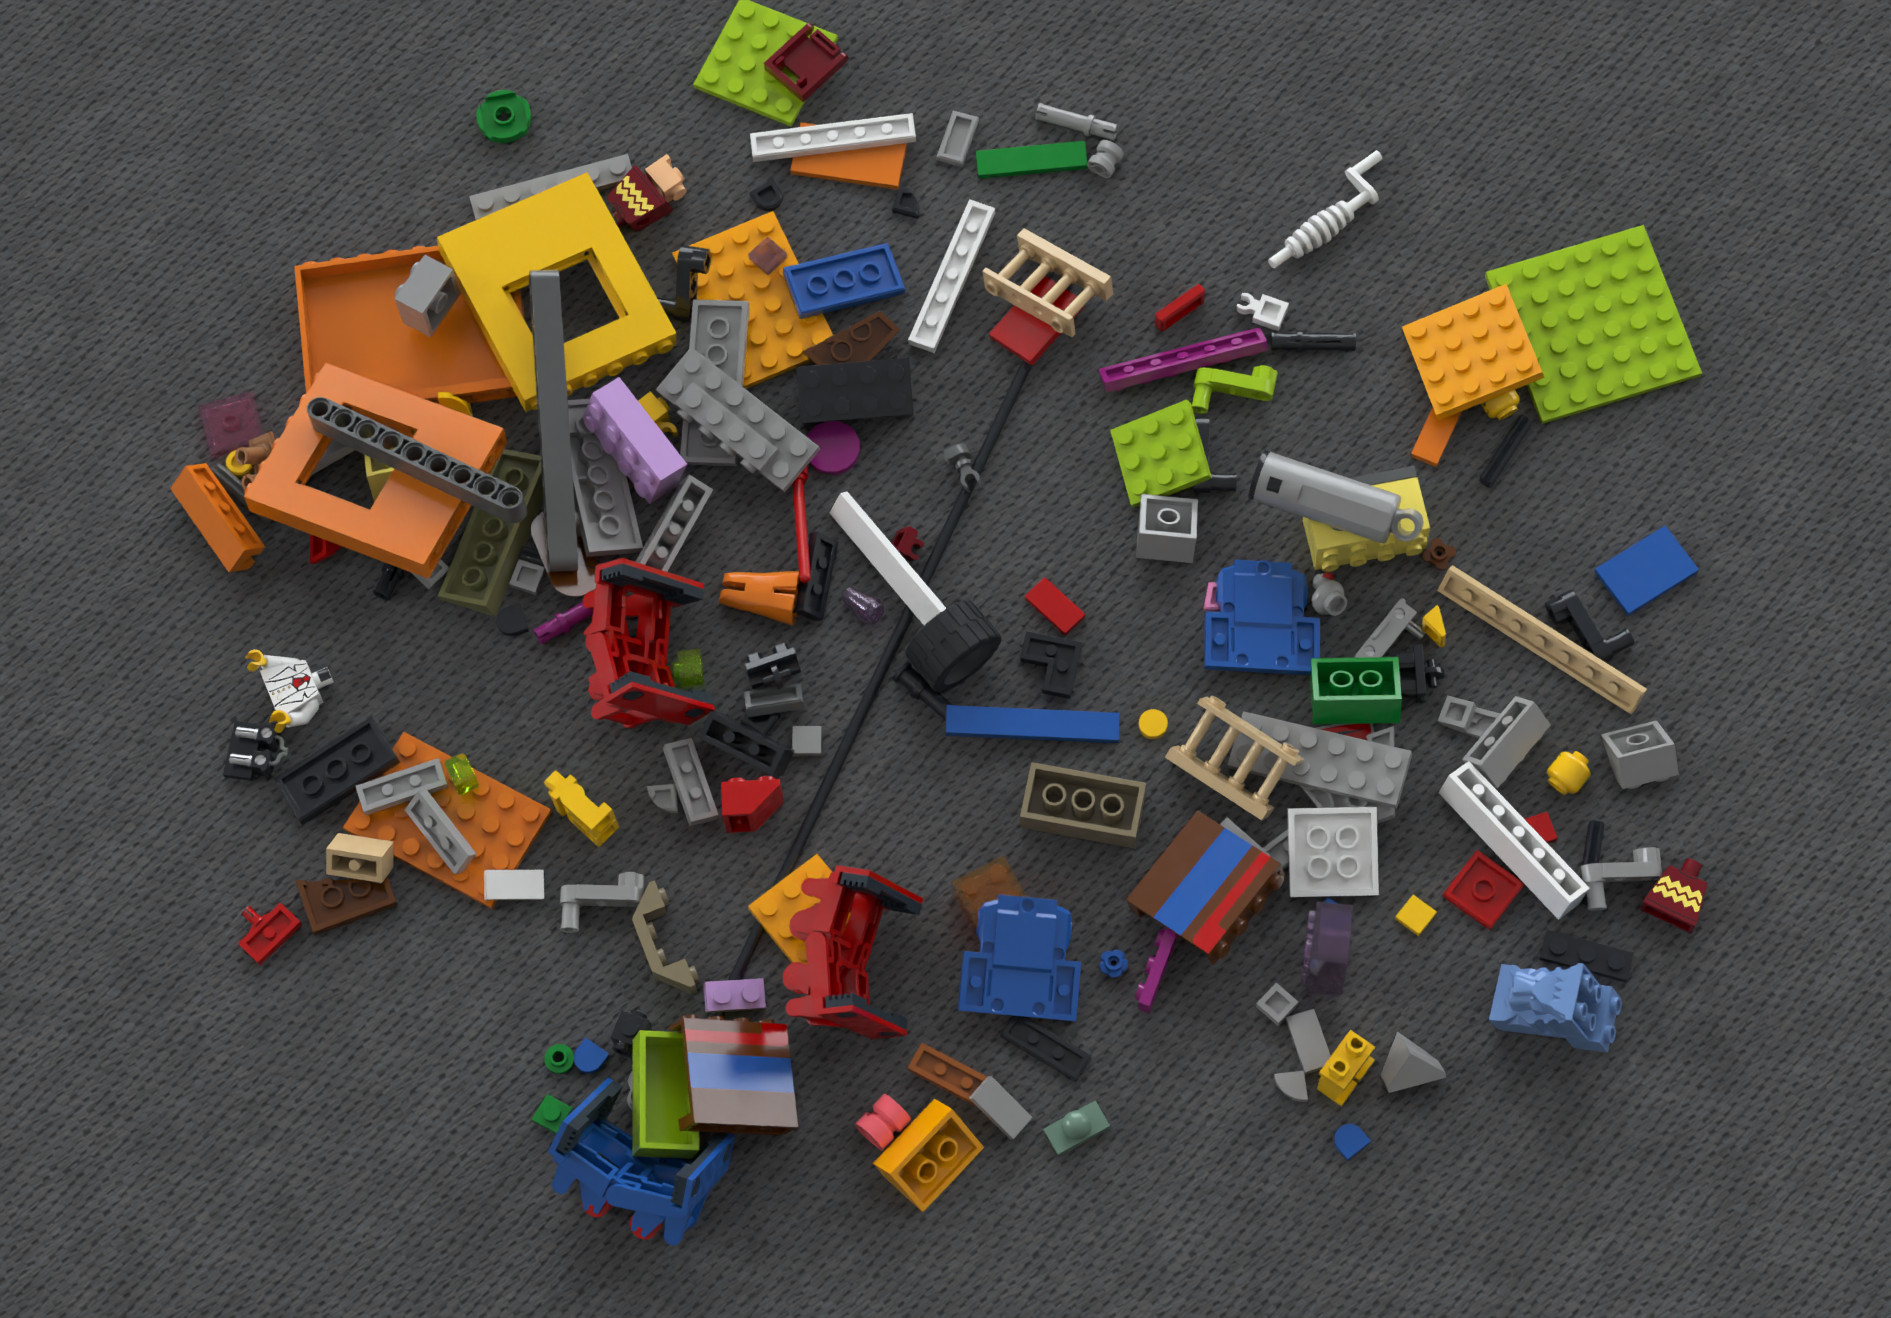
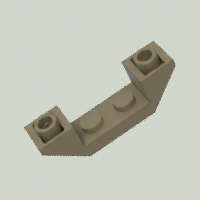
[632,880,700,994]

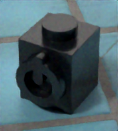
[611,1010,652,1058]

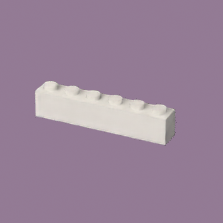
[1439,761,1590,920]

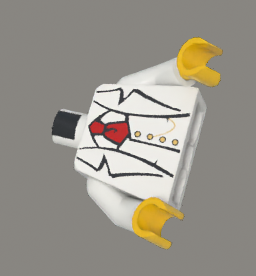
[245,649,334,733]

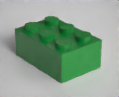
[1310,657,1402,724]

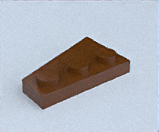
[802,311,900,365]
[295,876,398,936]

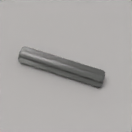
[211,464,273,524]

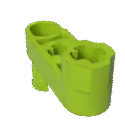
[1191,365,1278,414]

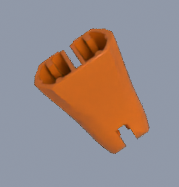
[719,571,801,626]

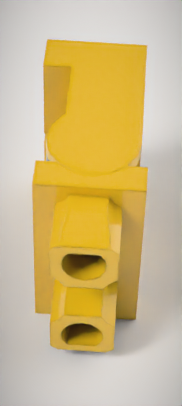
[544,771,619,847]
[1317,1030,1375,1107]

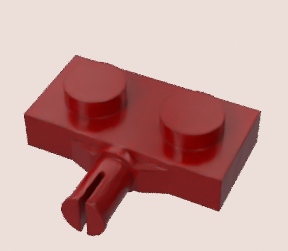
[238,902,302,965]

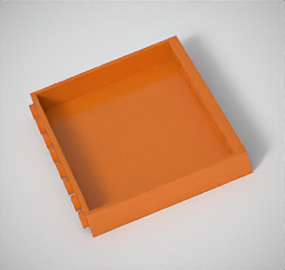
[294,246,525,410]

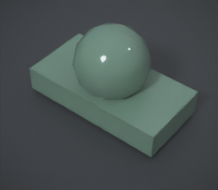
[1043,1100,1110,1156]

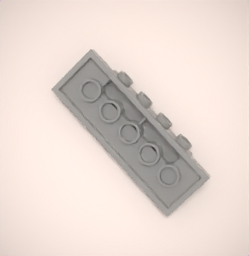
[656,347,820,493]
[568,399,643,557]

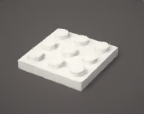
[1287,807,1379,897]

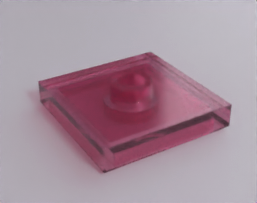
[198,391,264,458]

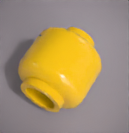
[1481,390,1520,421]
[1547,751,1591,795]

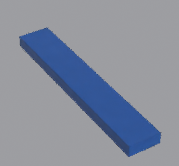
[945,705,1119,743]

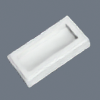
[484,870,544,900]

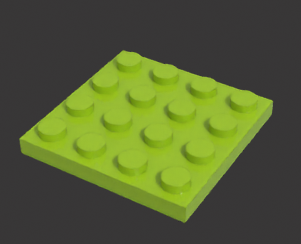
[693,0,838,127]

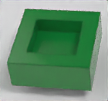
[532,1094,573,1134]

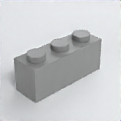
[1462,696,1551,789]

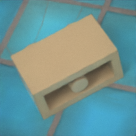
[326,833,394,883]

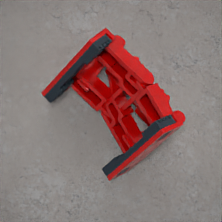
[583,558,715,729]
[783,865,923,1039]

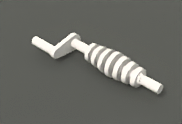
[1268,151,1383,269]

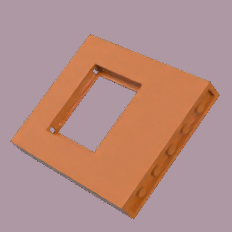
[244,363,508,579]

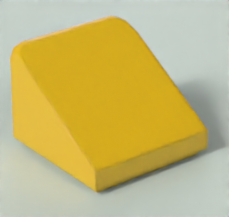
[1422,605,1446,647]

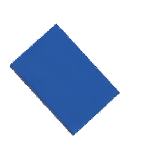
[1594,525,1699,616]

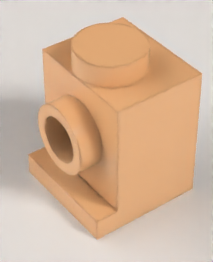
[645,154,686,202]

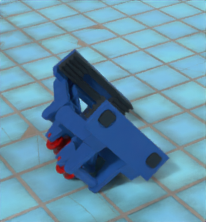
[548,1078,735,1245]

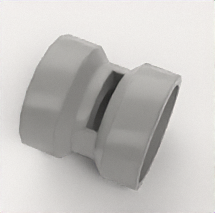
[1087,140,1124,178]

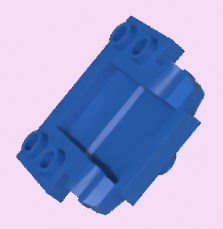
[1204,560,1320,675]
[957,895,1081,1021]

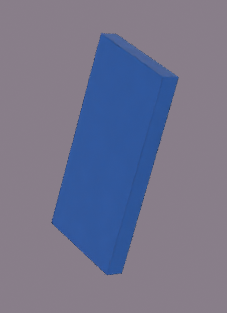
[782,243,905,319]

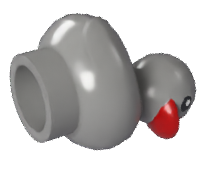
[1311,572,1347,616]

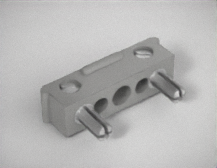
[1354,599,1426,658]

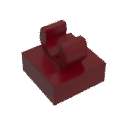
[891,526,924,561]

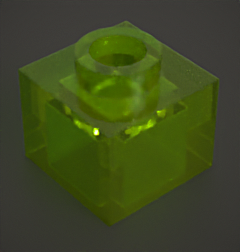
[673,649,705,687]

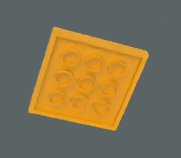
[1402,284,1545,421]

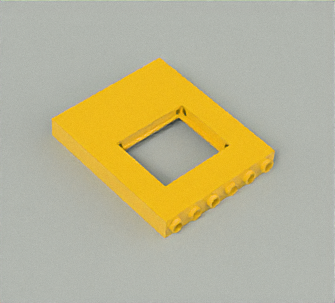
[437,172,676,412]

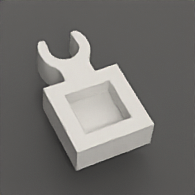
[1237,293,1289,331]

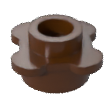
[1422,538,1456,570]

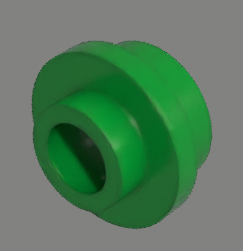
[544,1044,574,1074]

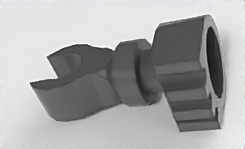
[943,444,982,492]

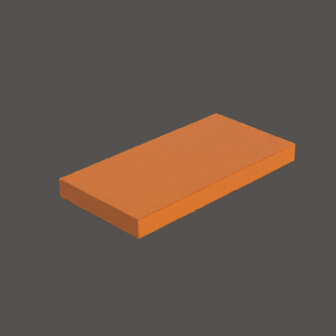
[790,122,908,190]

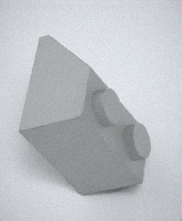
[1136,494,1198,563]
[1601,720,1679,789]

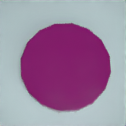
[807,421,860,475]

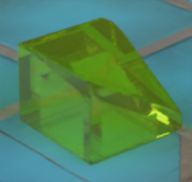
[445,753,479,795]

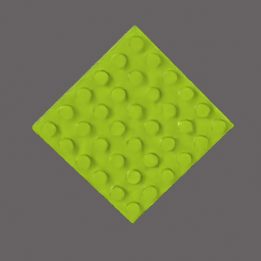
[1485,225,1702,424]

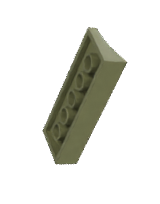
[438,449,543,617]

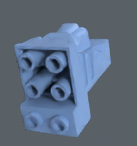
[1489,963,1622,1053]

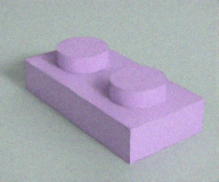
[703,978,766,1013]

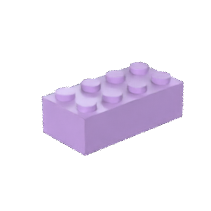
[582,377,687,504]

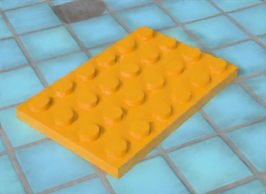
[672,211,833,389]

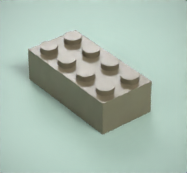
[1020,762,1146,848]

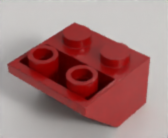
[721,776,784,833]

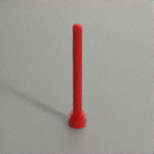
[791,466,811,583]

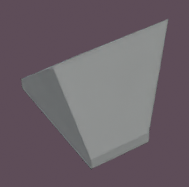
[1381,1031,1446,1093]

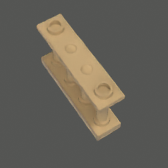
[982,228,1113,337]
[1165,696,1304,820]

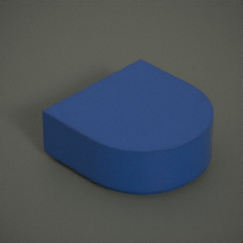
[574,1037,610,1074]
[1334,1124,1371,1161]

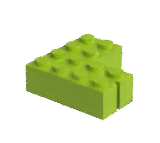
[632,1030,699,1159]

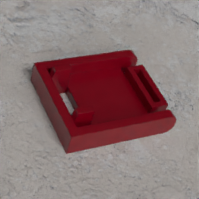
[764,23,849,102]

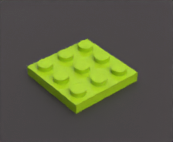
[1110,400,1212,508]

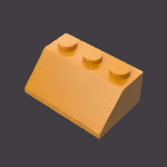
[873,1099,984,1212]

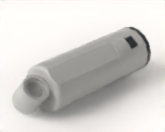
[1248,450,1424,543]

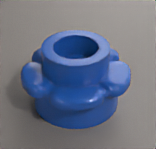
[1099,949,1128,978]

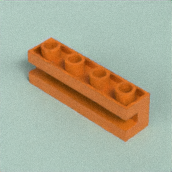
[170,463,265,572]

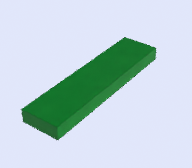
[976,141,1087,179]

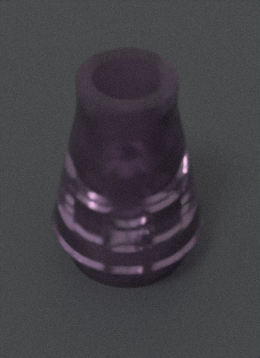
[842,587,885,625]

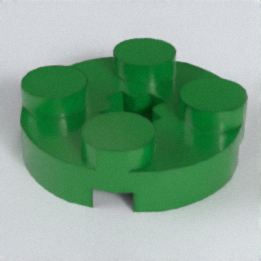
[476,90,532,143]

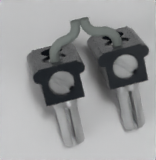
[229,722,288,779]

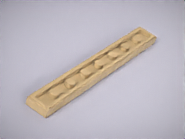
[1437,565,1647,714]

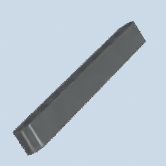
[307,397,527,523]

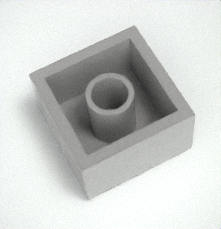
[394,255,461,337]

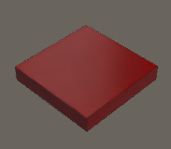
[1442,850,1525,930]

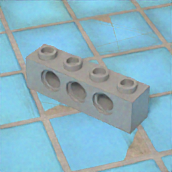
[635,475,713,572]

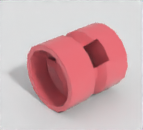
[855,1094,912,1151]

